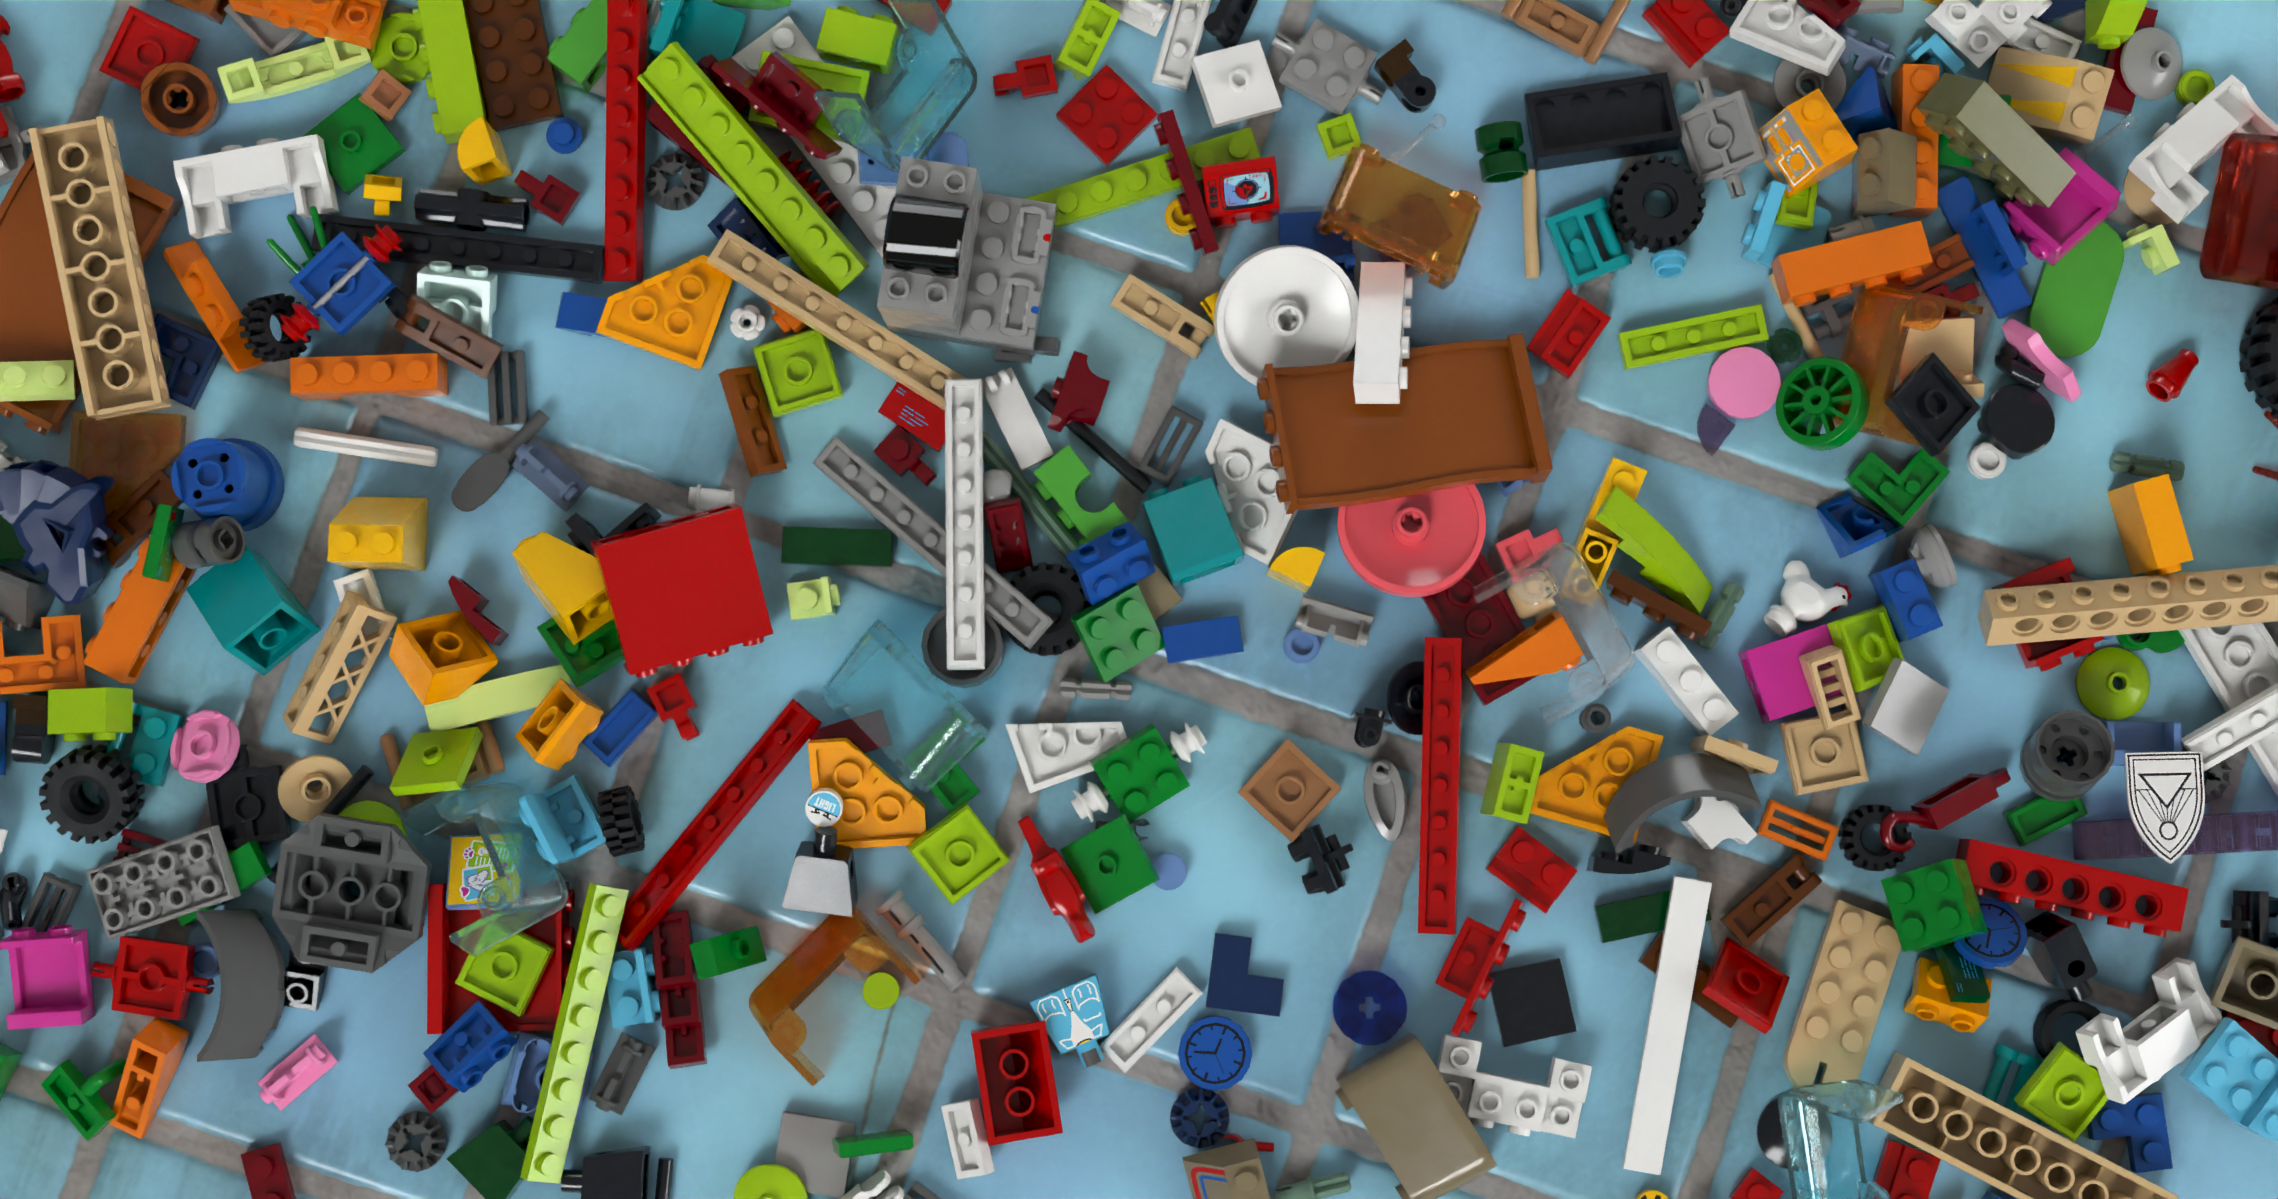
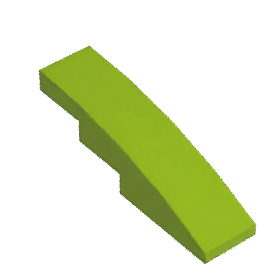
[1595,487,1713,615]

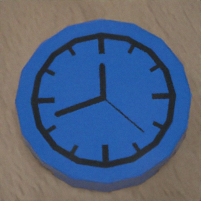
[1954,898,2028,969]
[1178,1015,1252,1091]

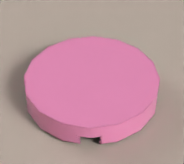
[1707,346,1781,419]
[170,709,240,783]

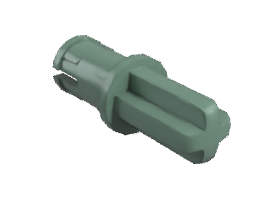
[1275,1171,1351,1199]

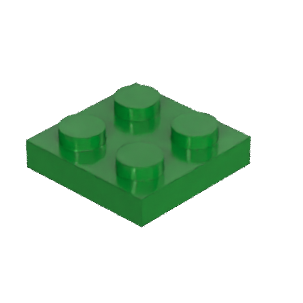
[1070,583,1165,683]

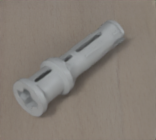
[875,889,969,992]

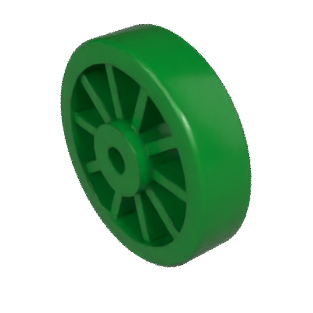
[1776,357,1870,451]

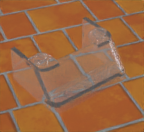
[1473,542,1636,726]

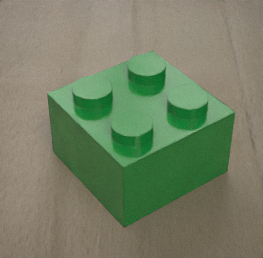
[1881,858,1988,952]

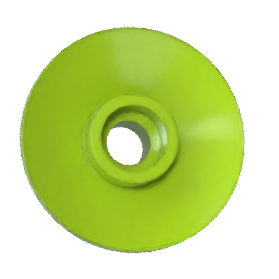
[2075,647,2150,720]
[734,1164,808,1199]

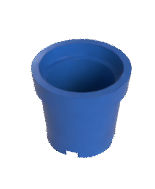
[171,438,284,532]

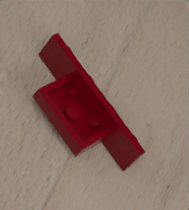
[711,51,843,160]

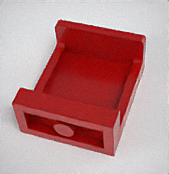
[1991,557,2104,672]

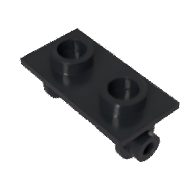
[1350,707,1393,748]

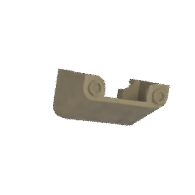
[1335,1032,1497,1199]

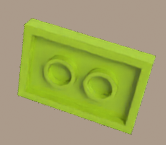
[748,50,870,145]

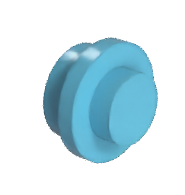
[1650,247,1687,278]

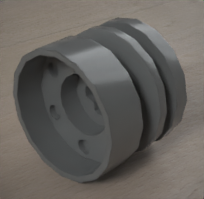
[2019,710,2115,802]

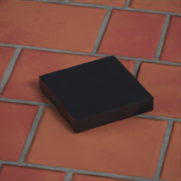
[1884,352,1980,457]
[1489,958,1577,1047]

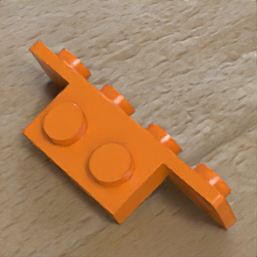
[163,240,266,373]

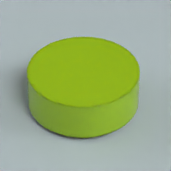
[2174,69,2215,106]
[862,972,901,1010]

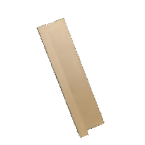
[282,590,397,745]

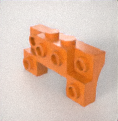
[229,0,388,50]

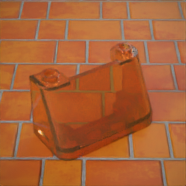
[1313,144,1482,290]

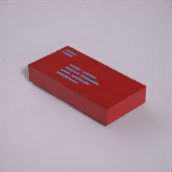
[878,382,945,452]

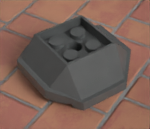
[271,813,432,973]

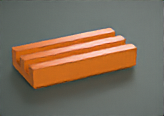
[1755,799,1839,861]

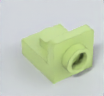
[2122,223,2180,276]
[787,576,841,621]

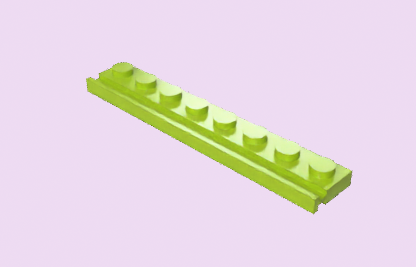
[637,41,870,297]

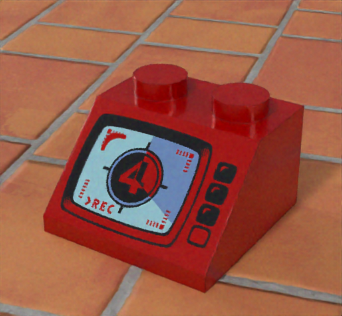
[1200,156,1280,229]

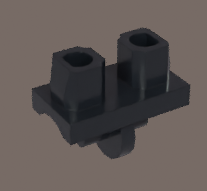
[1287,824,1354,894]
[2220,890,2278,949]

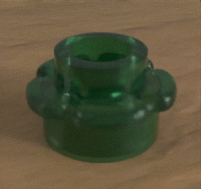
[1766,328,1802,364]

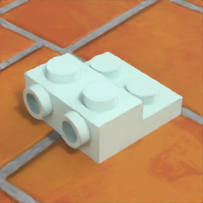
[416,261,497,344]

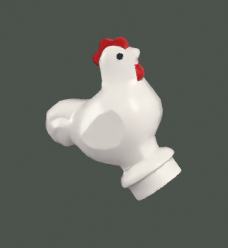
[1764,560,1852,637]

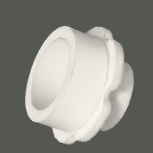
[730,305,766,341]

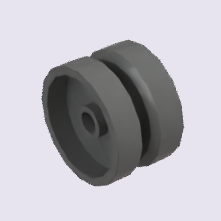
[921,608,1005,688]

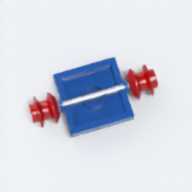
[280,224,403,342]

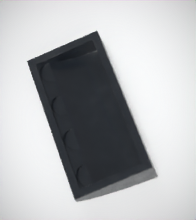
[1524,72,1682,171]

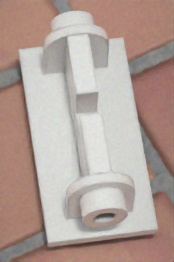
[1098,0,1172,38]

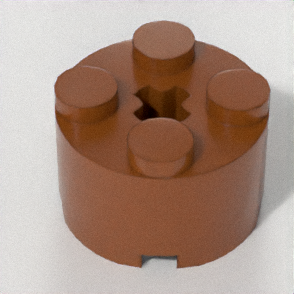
[140,62,222,138]

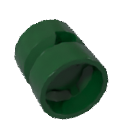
[1474,121,1529,183]

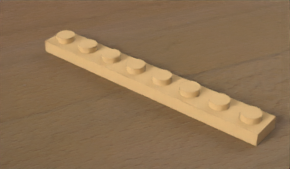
[707,229,966,411]

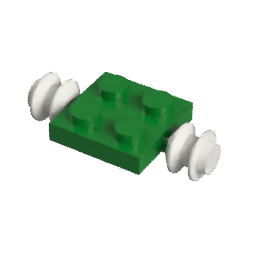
[1071,722,1207,822]

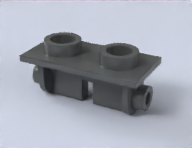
[588,1032,655,1115]

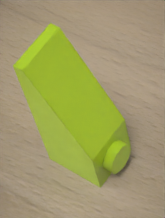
[2085,0,2148,50]

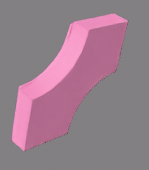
[2001,318,2081,402]

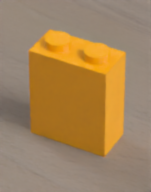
[2107,474,2194,576]

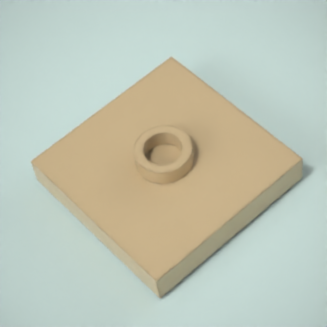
[1778,712,1869,796]
[1689,735,1779,776]

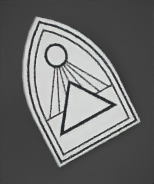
[2124,751,2205,864]

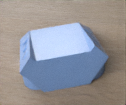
[501,1031,595,1122]

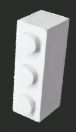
[1633,626,1739,736]

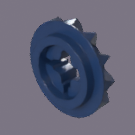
[1170,1088,1230,1148]

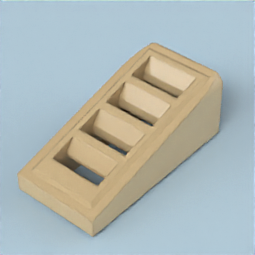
[1799,645,1861,731]

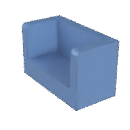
[2101,720,2182,766]

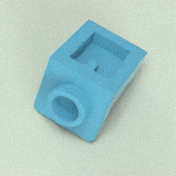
[1901,33,1965,78]

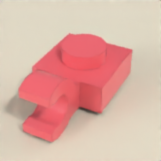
[1495,528,1563,578]

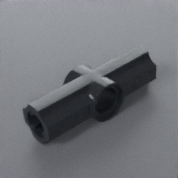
[414,188,530,232]

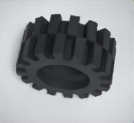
[239,293,312,362]
[597,785,645,857]
[1838,804,1912,871]

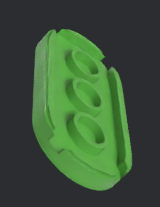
[2026,221,2124,359]

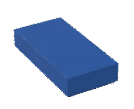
[582,688,658,767]

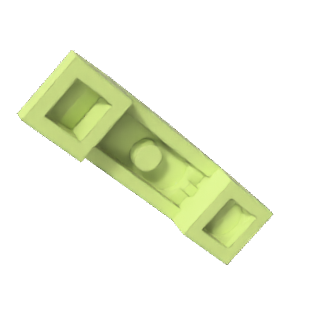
[217,37,371,104]
[424,665,572,732]

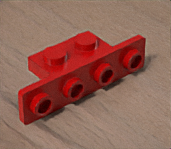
[1435,898,1527,1037]

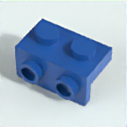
[1066,522,1156,606]

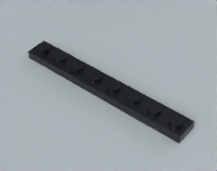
[311,214,604,284]

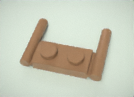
[1500,0,1631,65]
[380,720,506,810]

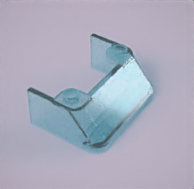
[813,0,977,173]
[399,781,568,956]
[1778,1079,1904,1199]

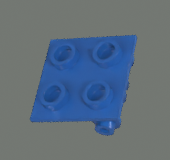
[1278,210,1355,282]

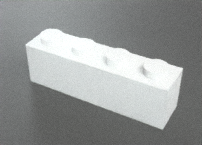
[1353,262,1413,404]

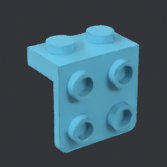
[1741,180,1832,268]
[518,775,606,865]

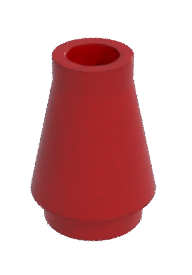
[2146,349,2199,402]

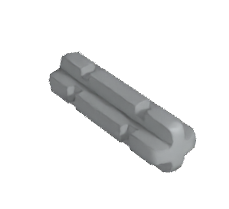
[1060,677,1132,701]

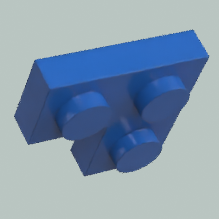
[2087,1092,2173,1173]

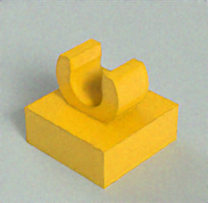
[363,174,403,216]

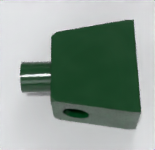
[447,1115,534,1199]

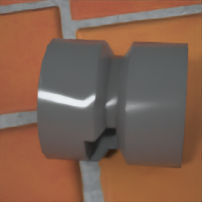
[172,516,246,569]

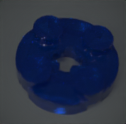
[1332,970,1407,1046]

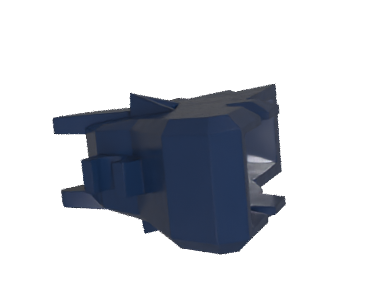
[0,460,116,605]

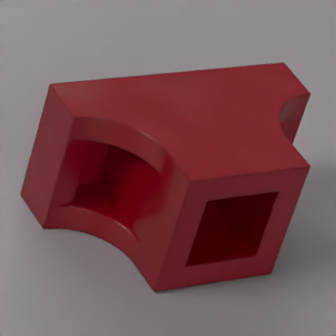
[1047,351,1110,432]

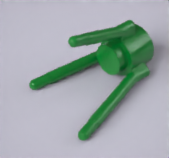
[267,206,328,275]

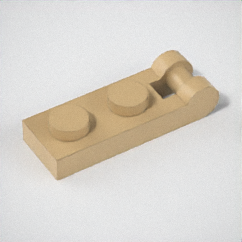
[1110,274,1215,359]

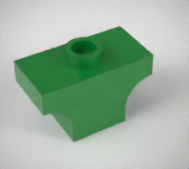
[689,925,767,980]

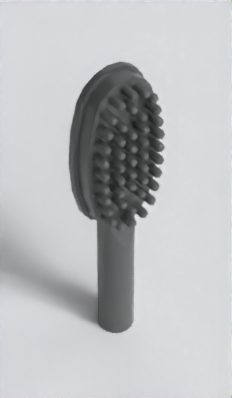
[451,409,550,512]

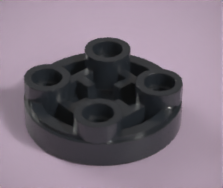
[1977,384,2055,460]

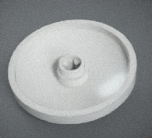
[1214,245,1358,386]

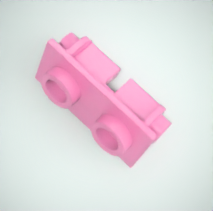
[257,1034,339,1111]

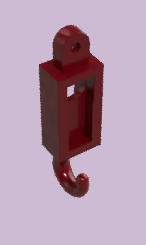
[1880,768,2011,853]

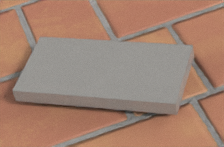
[86,825,241,941]

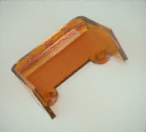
[1833,286,1984,452]
[749,907,925,1087]

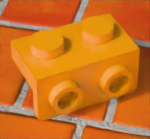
[1904,957,1992,1033]

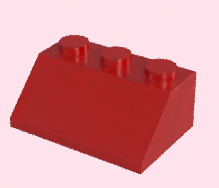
[971,1020,1063,1146]

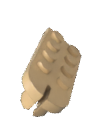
[1783,900,1901,1099]

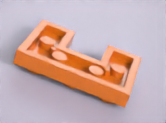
[0,614,86,695]

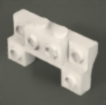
[1924,0,2053,73]
[2128,75,2278,224]
[173,134,339,239]
[2075,957,2222,1104]
[1436,1033,1592,1138]

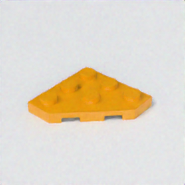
[596,255,733,371]
[1530,726,1664,843]
[808,738,927,849]

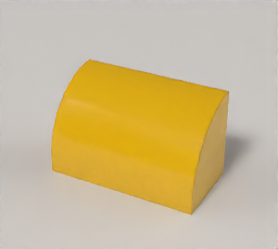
[457,117,513,187]
[1266,547,1325,593]

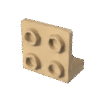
[1898,316,1985,398]

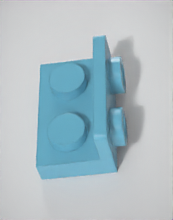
[606,947,661,1028]

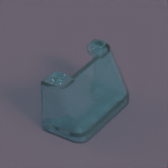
[823,619,989,793]

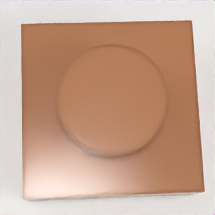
[358,69,412,122]

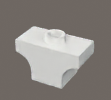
[1680,797,1758,849]

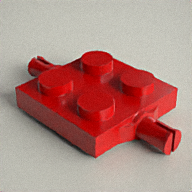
[91,935,215,1020]

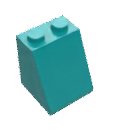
[1143,475,1243,587]
[186,544,321,676]

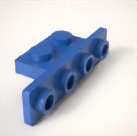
[1938,176,2032,319]

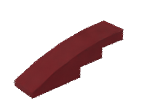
[652,910,707,1069]

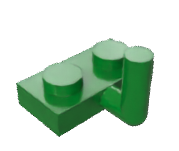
[41,1059,126,1141]

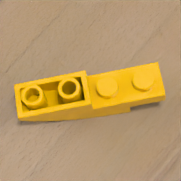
[1558,456,1648,608]

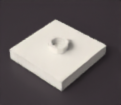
[1190,40,1282,128]

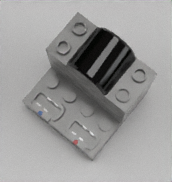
[876,156,1058,355]

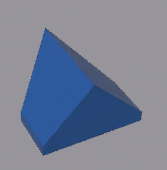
[1834,66,1897,142]
[1816,492,1905,558]

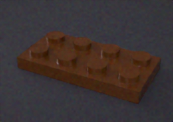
[464,0,564,132]

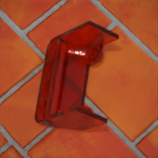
[2199,133,2278,290]

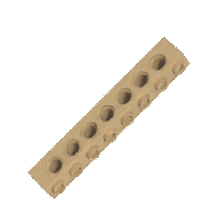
[1978,565,2278,646]

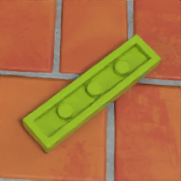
[1617,304,1769,371]

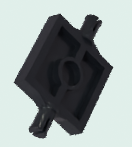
[206,744,292,850]

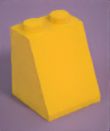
[327,496,428,571]
[512,531,613,645]

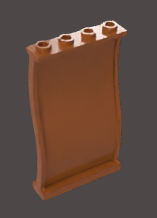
[0,151,183,435]
[1257,333,1553,515]

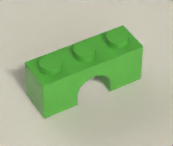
[1033,445,1129,545]

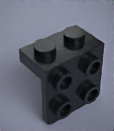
[565,502,662,555]

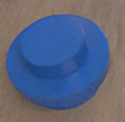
[546,117,583,154]

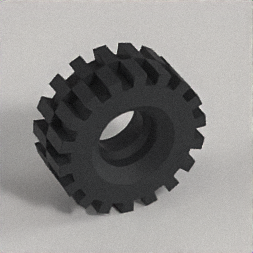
[1609,155,1706,253]
[1005,562,1091,656]
[39,744,145,844]

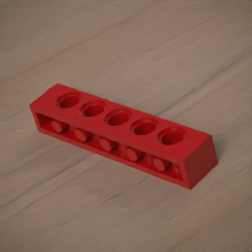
[1955,838,2189,937]

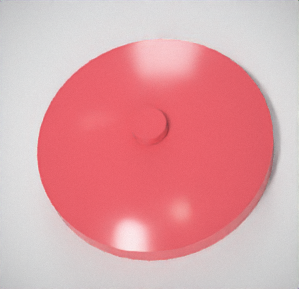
[1337,484,1486,597]

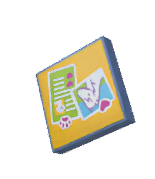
[445,833,527,910]

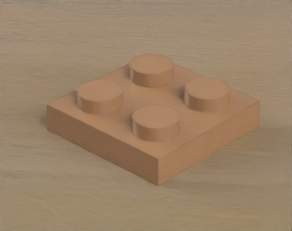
[1238,738,1342,843]

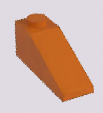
[1464,609,1587,685]
[109,1017,190,1139]

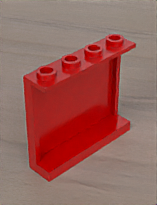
[590,502,773,677]
[427,881,575,1034]

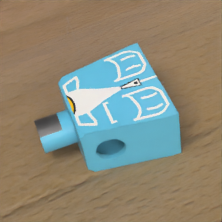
[1030,973,1110,1068]

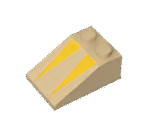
[1986,46,2115,146]

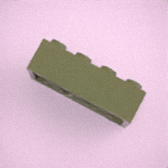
[1917,73,2077,208]

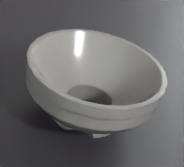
[1907,523,1958,589]

